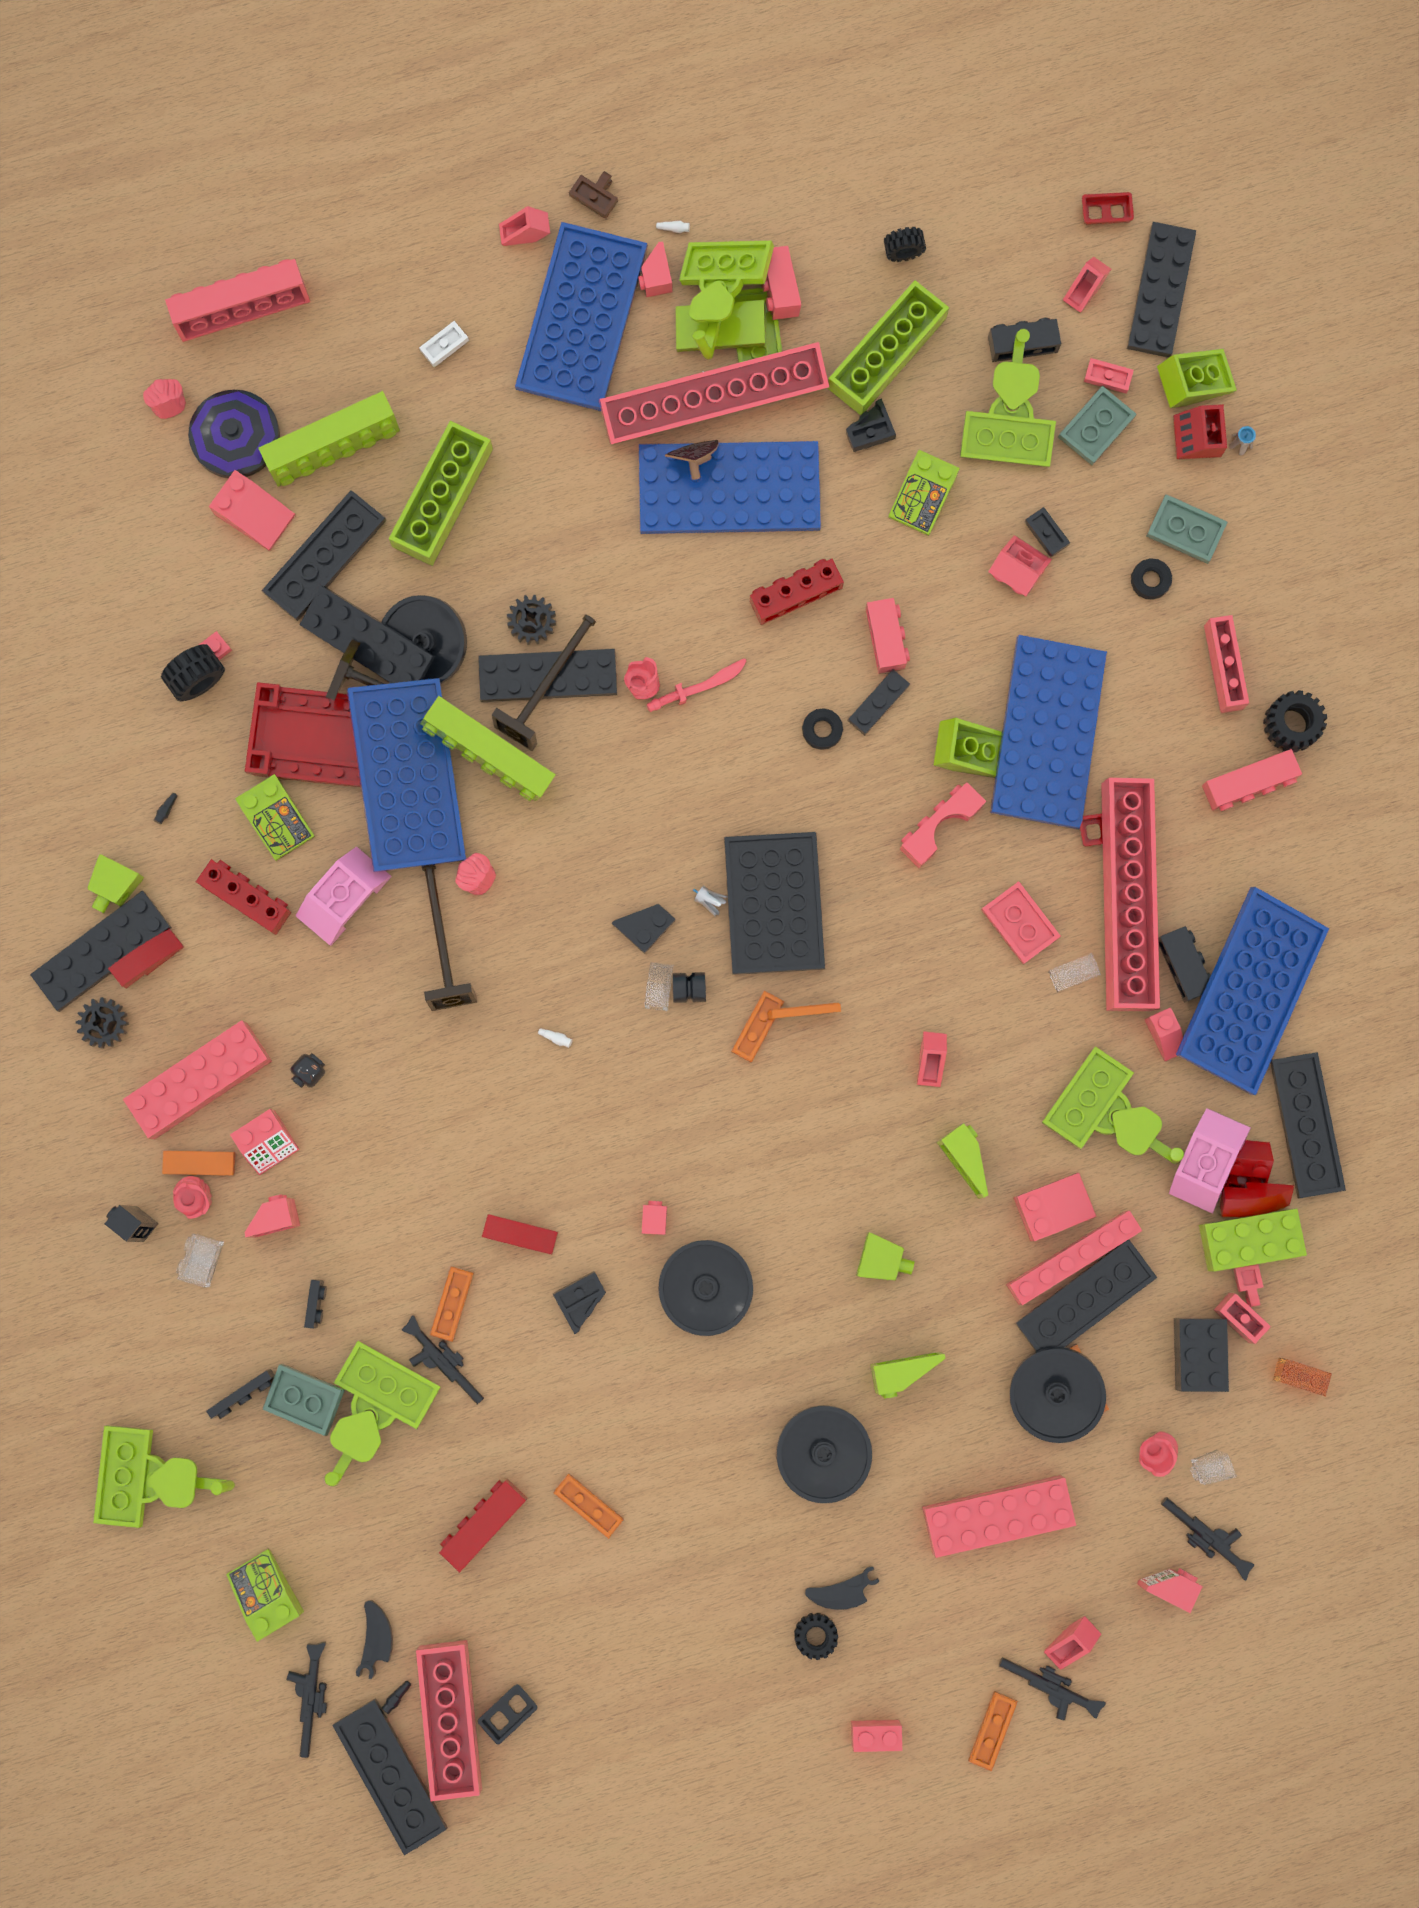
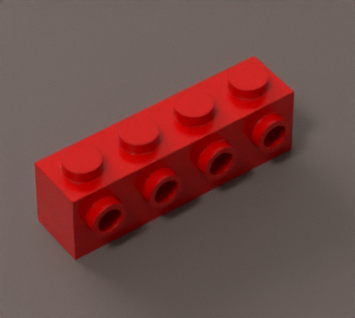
[749,558,844,625]
[195,859,292,935]

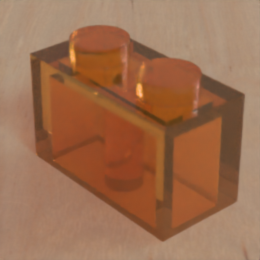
[1273,1358,1332,1397]

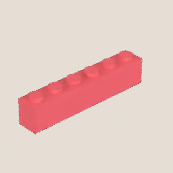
[1006,1210,1142,1305]

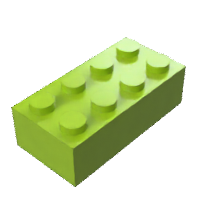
[1199,1209,1307,1272]

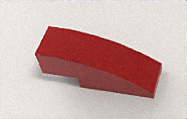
[108,929,184,989]
[1220,1182,1294,1217]
[482,1214,558,1255]

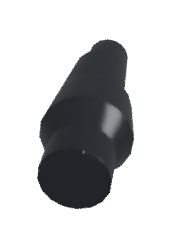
[153,793,178,825]
[382,1681,411,1715]

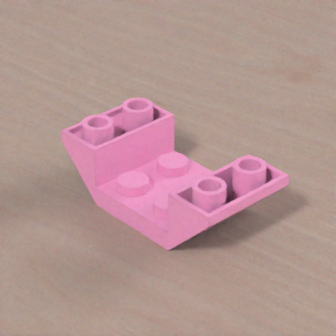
[296,847,392,946]
[1169,1108,1251,1214]

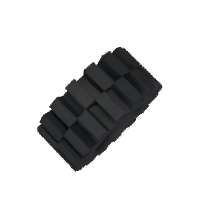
[884,227,926,262]
[794,1613,838,1660]

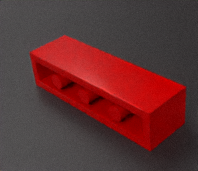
[439,1479,528,1573]

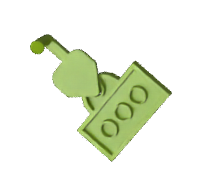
[679,240,774,360]
[960,329,1056,467]
[1042,1046,1184,1164]
[325,1341,441,1487]
[93,1425,235,1528]

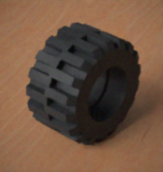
[161,644,225,702]
[1263,690,1327,752]

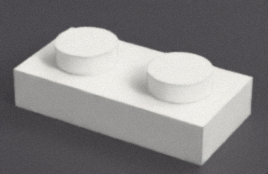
[419,321,469,367]

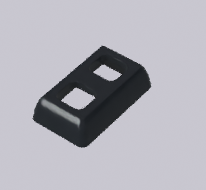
[478,1684,537,1745]

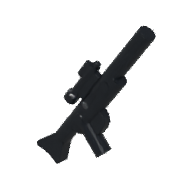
[402,1315,484,1405]
[1161,1497,1254,1581]
[286,1642,327,1758]
[999,1657,1106,1720]

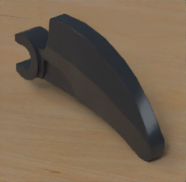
[805,1566,879,1610]
[356,1600,393,1679]

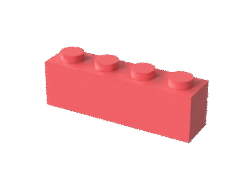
[1204,615,1249,713]
[1202,749,1302,812]

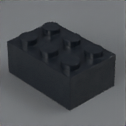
[1174,1318,1229,1392]

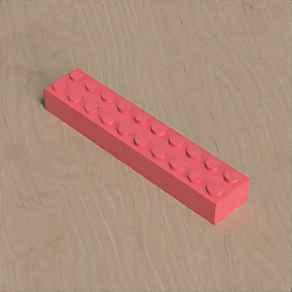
[599,342,829,445]
[1101,778,1160,1011]

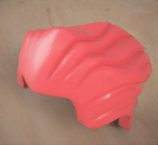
[143,379,186,419]
[624,657,660,699]
[455,853,496,895]
[173,1176,212,1219]
[1139,1431,1178,1477]

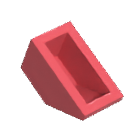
[499,206,550,246]
[638,241,672,297]
[1063,257,1112,313]
[1145,1007,1183,1062]
[917,1031,947,1087]
[1044,1616,1101,1670]

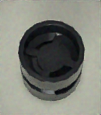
[673,972,706,1003]

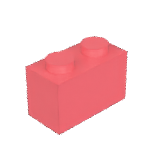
[1214,1293,1271,1344]
[851,1720,902,1752]

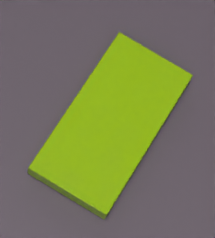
[734,288,782,363]
[676,300,766,352]

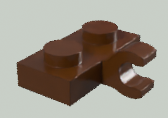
[569,171,618,219]

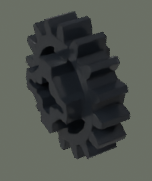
[507,595,556,645]
[76,997,129,1049]

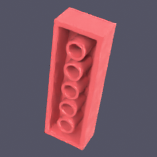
[165,259,310,342]
[123,1020,272,1140]
[922,1475,1076,1558]
[416,1640,482,1801]

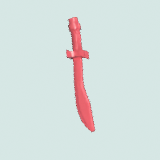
[646,658,746,712]

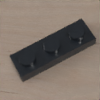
[848,669,910,736]
[206,1369,275,1419]

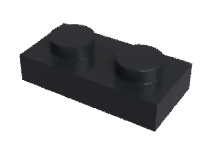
[1025,507,1070,558]
[304,1280,327,1329]

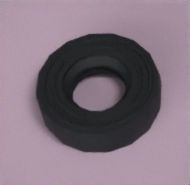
[1131,558,1172,600]
[802,708,843,750]

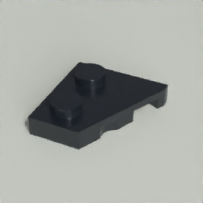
[846,398,896,452]
[612,904,676,954]
[553,1271,606,1335]

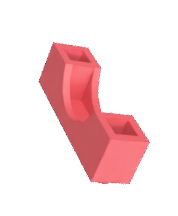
[900,782,987,868]

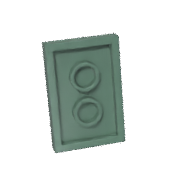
[1058,386,1137,465]
[1146,494,1228,564]
[262,1364,345,1436]

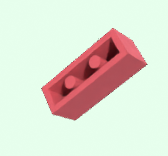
[762,246,801,320]
[865,598,910,674]

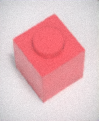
[642,1201,667,1235]

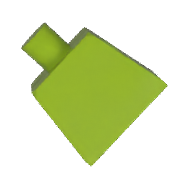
[88,854,144,913]
[856,1232,915,1281]

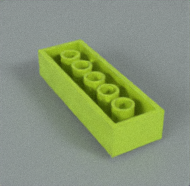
[827,280,949,415]
[259,391,400,487]
[389,421,493,566]
[420,696,556,801]

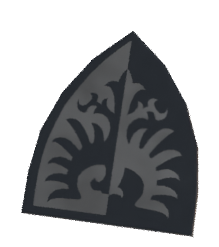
[665,440,719,480]

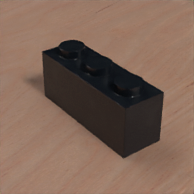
[988,318,1061,362]
[1158,926,1211,1003]
[104,1205,159,1242]

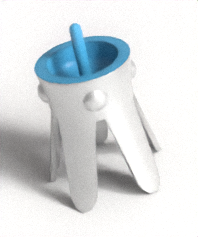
[1229,426,1256,456]
[693,886,728,916]

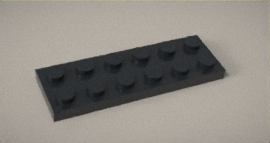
[1127,222,1196,358]
[261,490,386,621]
[300,585,435,683]
[479,649,617,702]
[30,890,172,1012]
[1270,1052,1346,1199]
[1015,1240,1158,1351]
[332,1698,448,1856]

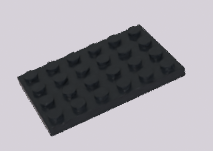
[724,832,825,975]

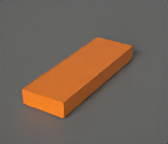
[731,991,785,1063]
[768,1003,841,1019]
[162,1151,235,1176]
[430,1266,474,1342]
[553,1473,624,1539]
[968,1691,1018,1771]

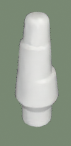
[656,221,690,233]
[538,1028,572,1048]

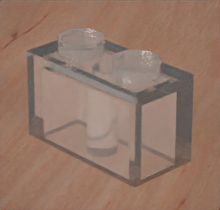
[176,1233,224,1287]

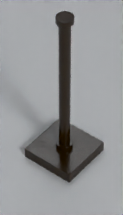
[492,614,596,751]
[326,640,385,700]
[422,864,477,1011]

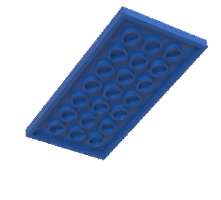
[515,222,648,411]
[639,441,821,534]
[990,635,1107,829]
[347,678,466,872]
[1176,887,1329,1095]

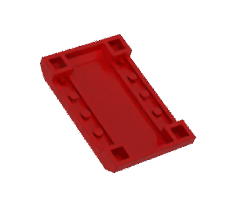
[244,682,361,788]

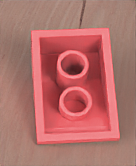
[209,470,295,551]
[1013,1173,1096,1241]

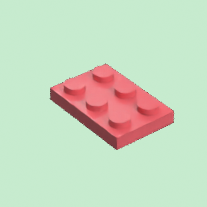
[981,881,1061,964]

